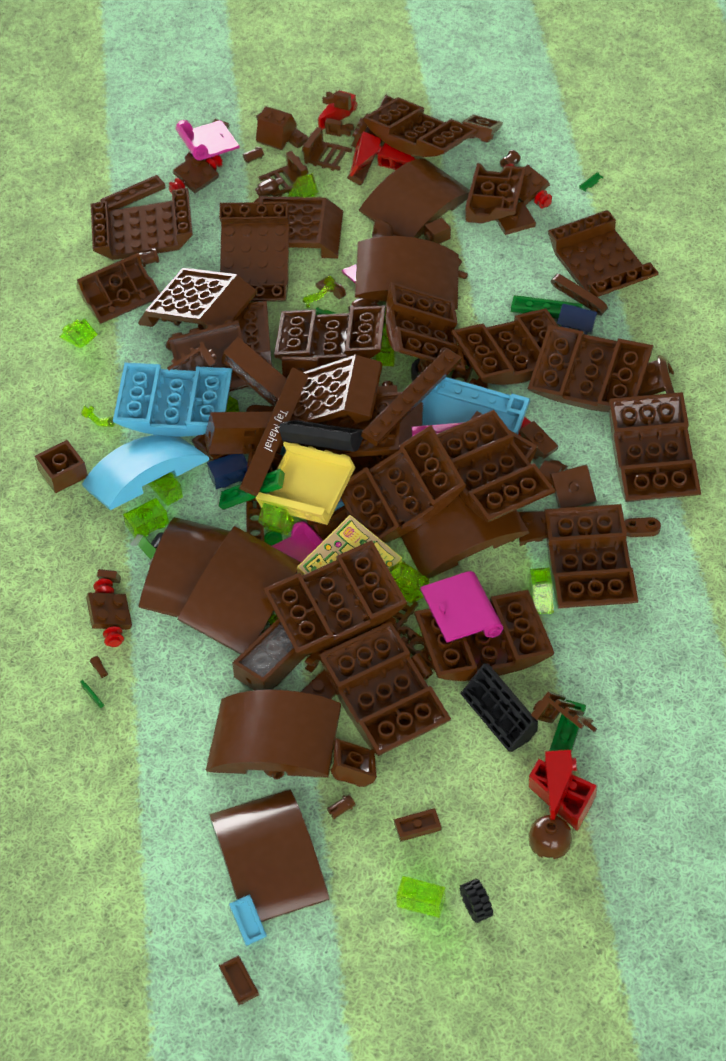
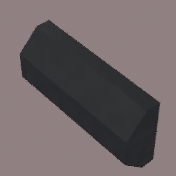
[279,420,363,452]
[460,663,538,752]

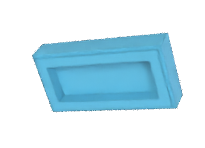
[229,895,267,946]

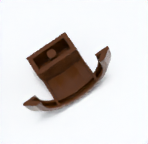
[638,355,675,396]

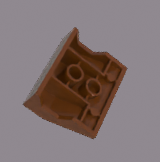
[465,163,526,223]
[76,253,160,324]

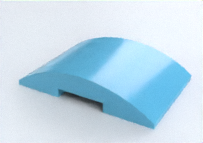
[113,363,233,437]
[82,435,210,510]

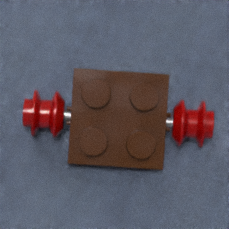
[169,155,222,194]
[506,163,552,209]
[86,578,132,647]

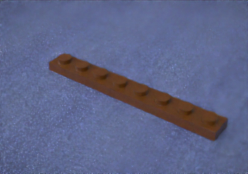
[361,348,462,446]

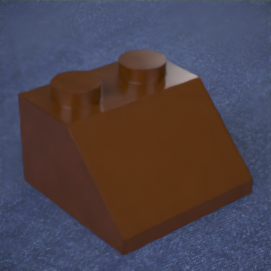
[256,106,297,150]

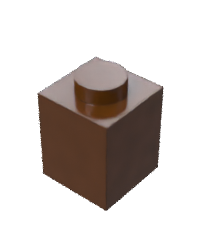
[424,218,451,244]

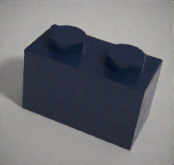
[557,303,597,335]
[207,454,248,489]

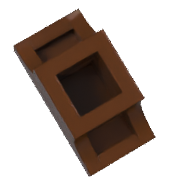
[519,421,558,460]

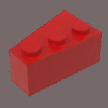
[529,759,597,832]

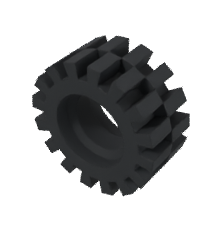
[459,878,493,923]

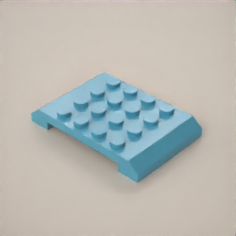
[421,377,530,434]

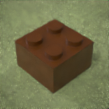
[35,440,88,494]

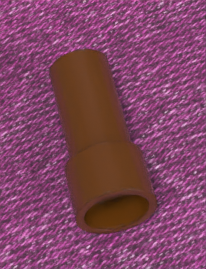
[90,656,108,678]

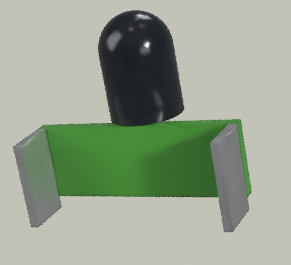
[131,532,163,565]

